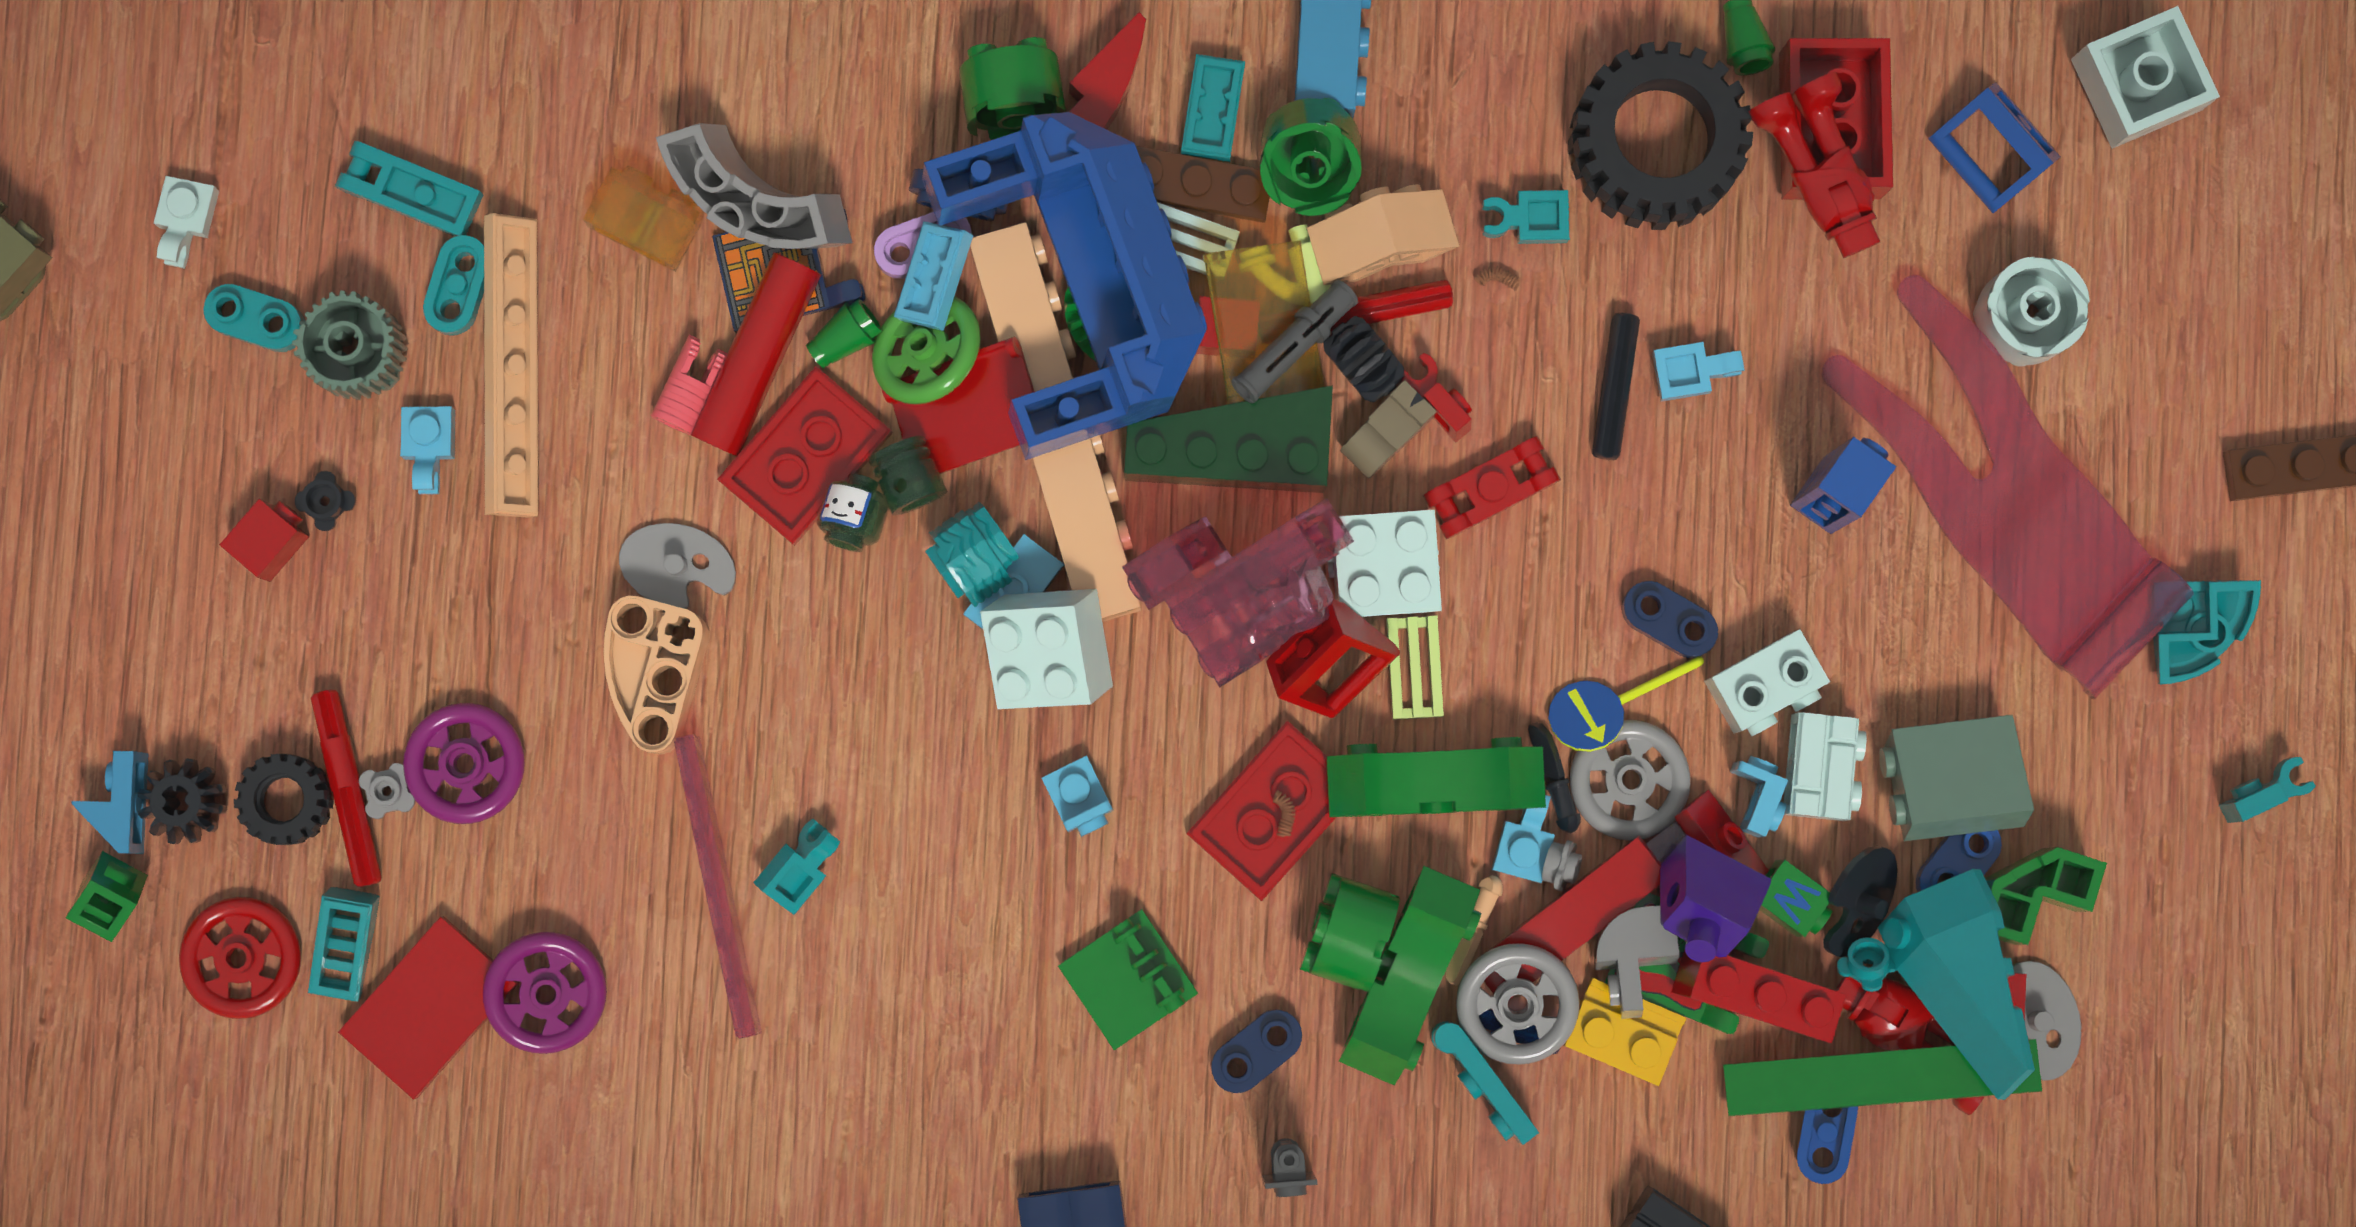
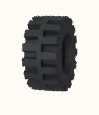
[233,754,334,845]

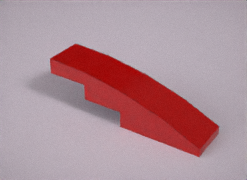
[1478,835,1661,1000]

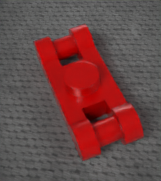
[1423,436,1561,540]

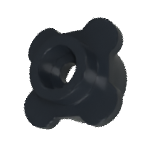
[295,471,356,531]

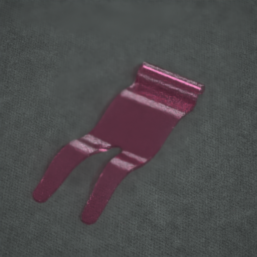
[1822,275,2194,700]

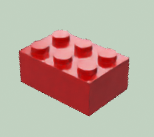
[1779,38,1893,200]

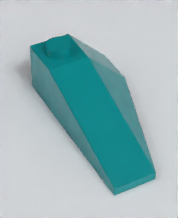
[1878,869,2035,1100]

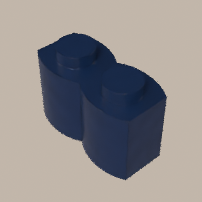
[1017,1181,1127,1227]

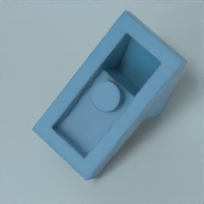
[71,751,149,854]

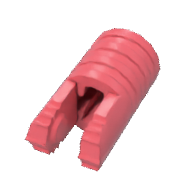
[651,334,727,435]

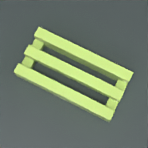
[1386,615,1444,720]

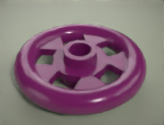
[403,703,525,824]
[483,932,607,1054]

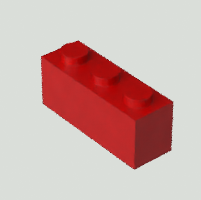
[1672,950,1847,1044]

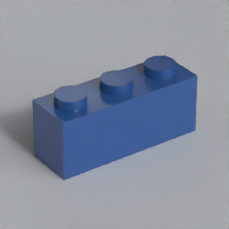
[1790,437,1897,534]

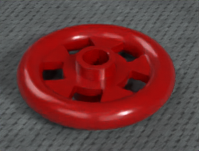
[179,897,301,1019]

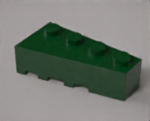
[1124,385,1333,493]

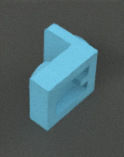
[1042,755,1114,837]

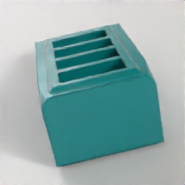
[308,887,380,1002]

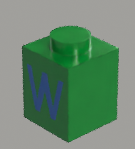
[1759,859,1833,937]

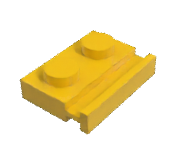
[1563,977,1687,1086]

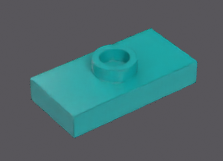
[1181,54,1245,162]

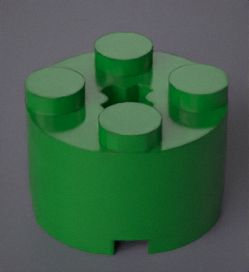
[959,37,1066,140]
[1260,98,1362,216]
[1300,873,1400,992]

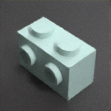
[1704,629,1830,737]

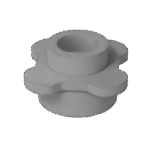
[359,763,415,819]
[1542,840,1582,892]

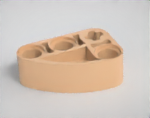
[604,595,709,754]

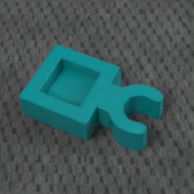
[1482,190,1570,244]

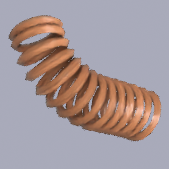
[1474,266,1520,291]
[1273,790,1296,837]

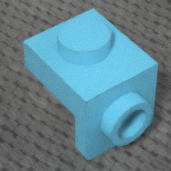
[1730,756,1788,838]

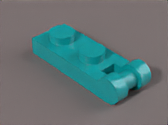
[335,141,484,236]
[1431,1021,1539,1145]

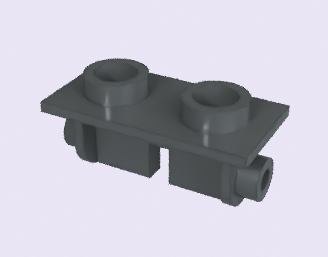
[1262,1138,1318,1197]

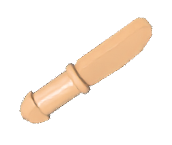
[1446,875,1503,986]

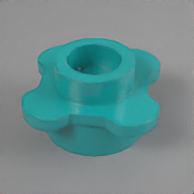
[1837,938,1897,992]

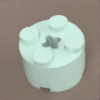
[1973,257,2090,367]

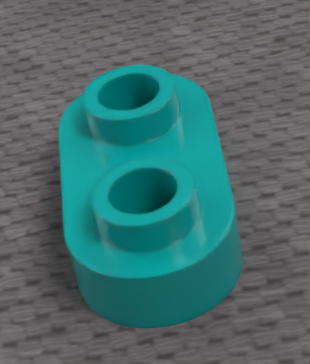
[423,235,484,336]
[204,284,305,352]

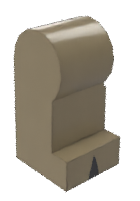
[1340,380,1437,479]

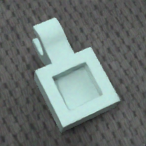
[154,176,219,269]

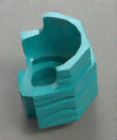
[925,502,1019,607]

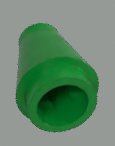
[1722,0,1776,76]
[806,299,883,369]

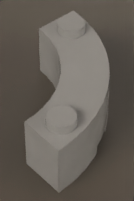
[656,123,853,249]

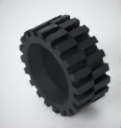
[1568,41,1753,230]

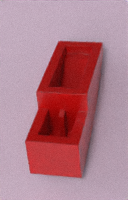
[1069,12,1146,130]

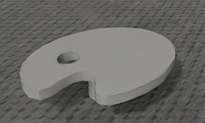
[619,523,736,609]
[2013,961,2081,1081]

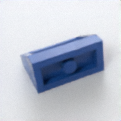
[1928,82,2060,213]

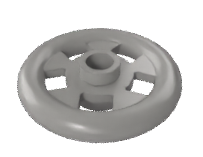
[1570,720,1691,840]
[1456,944,1579,1064]

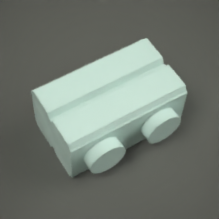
[1783,712,1867,821]

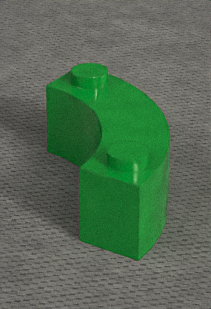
[1327,737,1546,817]
[1338,866,1482,1086]

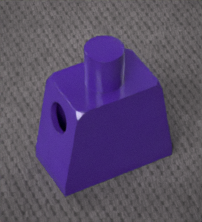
[1660,835,1771,962]

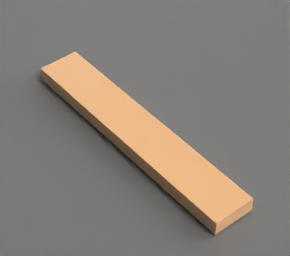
[484,213,538,518]

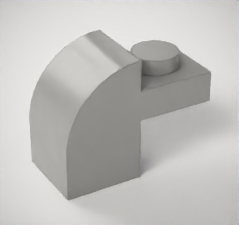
[1595,906,1679,1019]

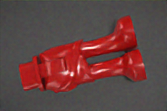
[1748,72,1880,259]
[1835,977,1984,1115]

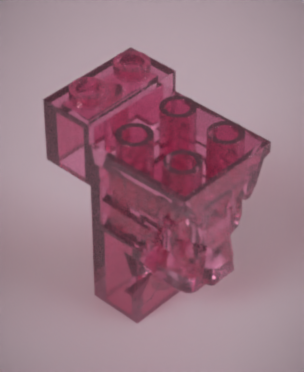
[1122,498,1354,687]

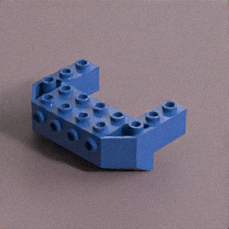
[922,112,1207,460]

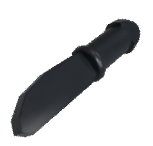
[1528,722,1581,833]

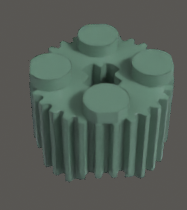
[292,291,408,400]

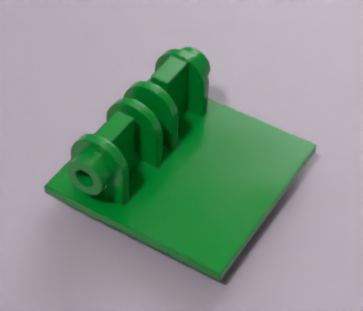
[1058,909,1198,1050]

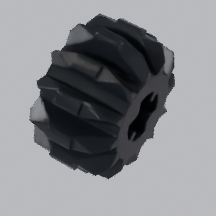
[1323,316,1405,403]
[137,758,228,844]

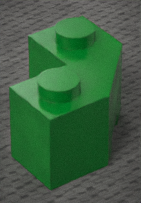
[1985,847,2107,945]

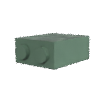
[1879,715,2034,841]

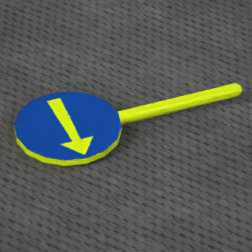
[1548,656,1704,752]

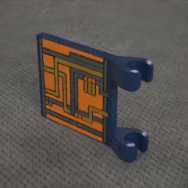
[712,208,866,333]

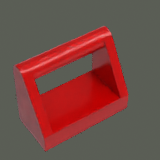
[1266,597,1400,718]

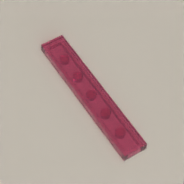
[674,734,762,1039]

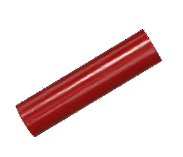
[690,252,821,456]

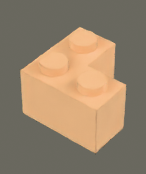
[1307,184,1459,285]

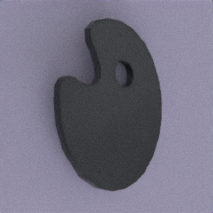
[1823,845,1898,957]

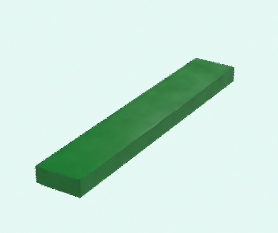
[1723,1039,2042,1117]

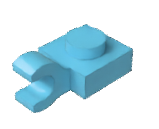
[1652,342,1744,402]
[400,406,456,494]
[1491,795,1555,883]

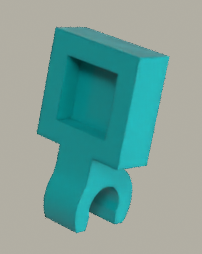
[2219,757,2316,823]
[753,819,840,915]

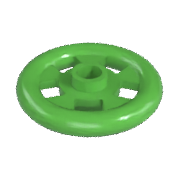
[872,296,980,404]

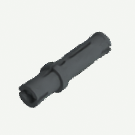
[1231,280,1358,404]

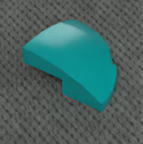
[2150,580,2261,685]

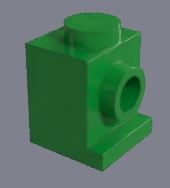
[65,851,148,942]

